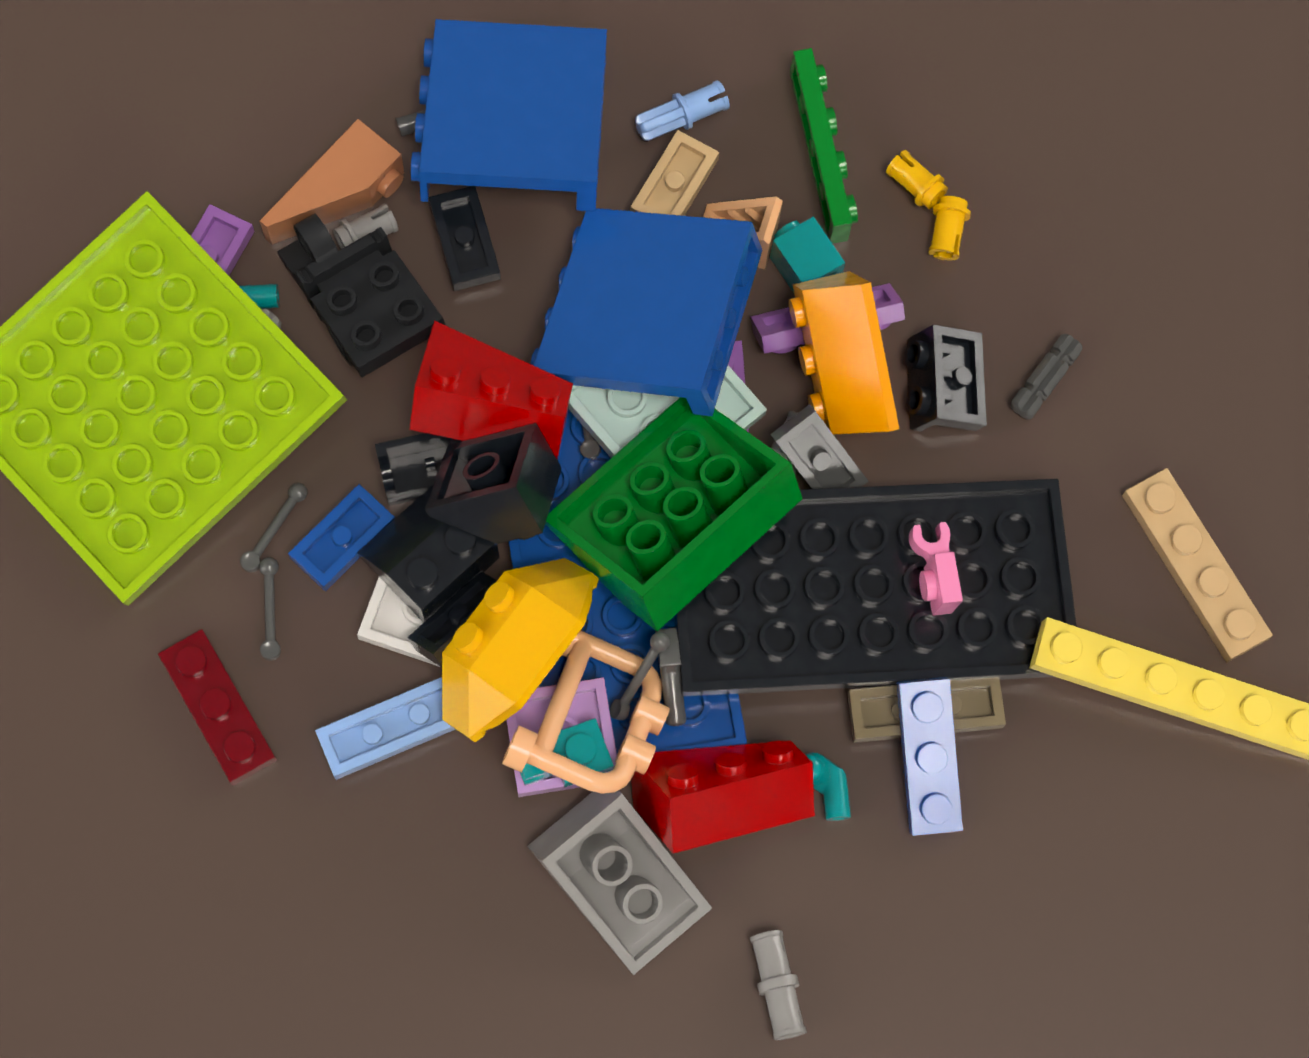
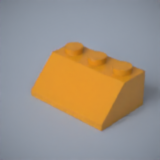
[788,271,899,434]

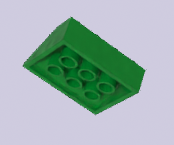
[545,397,803,631]

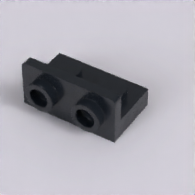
[905,325,987,432]

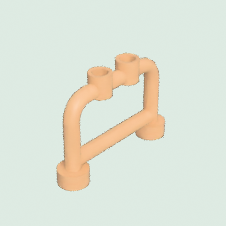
[502,631,670,794]

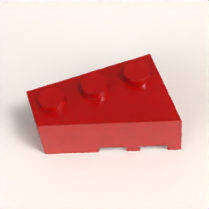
[409,320,573,459]
[631,740,815,854]

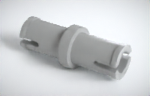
[750,930,807,1040]

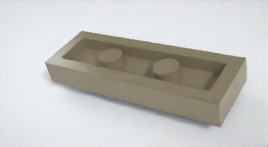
[847,677,1006,743]

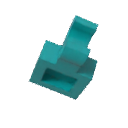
[520,718,614,788]

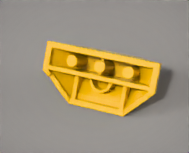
[442,558,599,742]

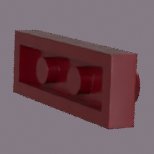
[158,629,277,786]

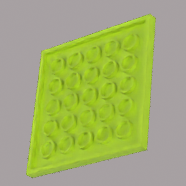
[0,191,347,606]

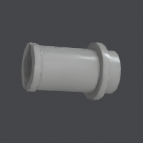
[333,203,399,249]

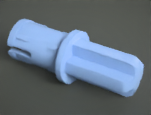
[635,80,730,141]

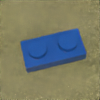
[288,484,395,592]

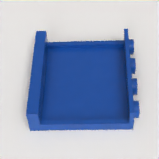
[411,19,607,211]
[531,208,763,416]

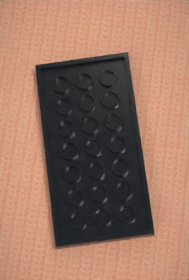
[674,479,1077,696]

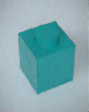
[770,216,845,293]

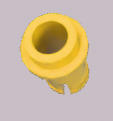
[886,150,948,209]
[928,196,971,261]

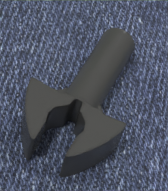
[655,628,686,726]

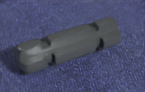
[1010,334,1083,420]

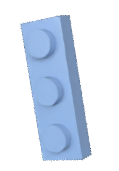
[315,677,456,780]

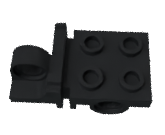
[277,213,445,378]

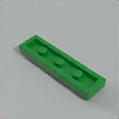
[790,48,858,244]

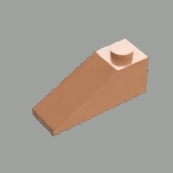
[260,119,404,245]

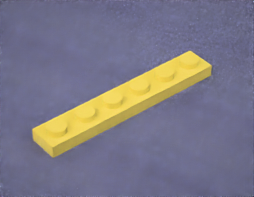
[1029,617,1309,760]

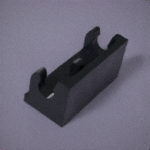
[375,433,462,506]

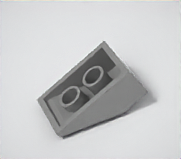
[527,791,712,975]

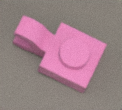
[909,522,963,616]

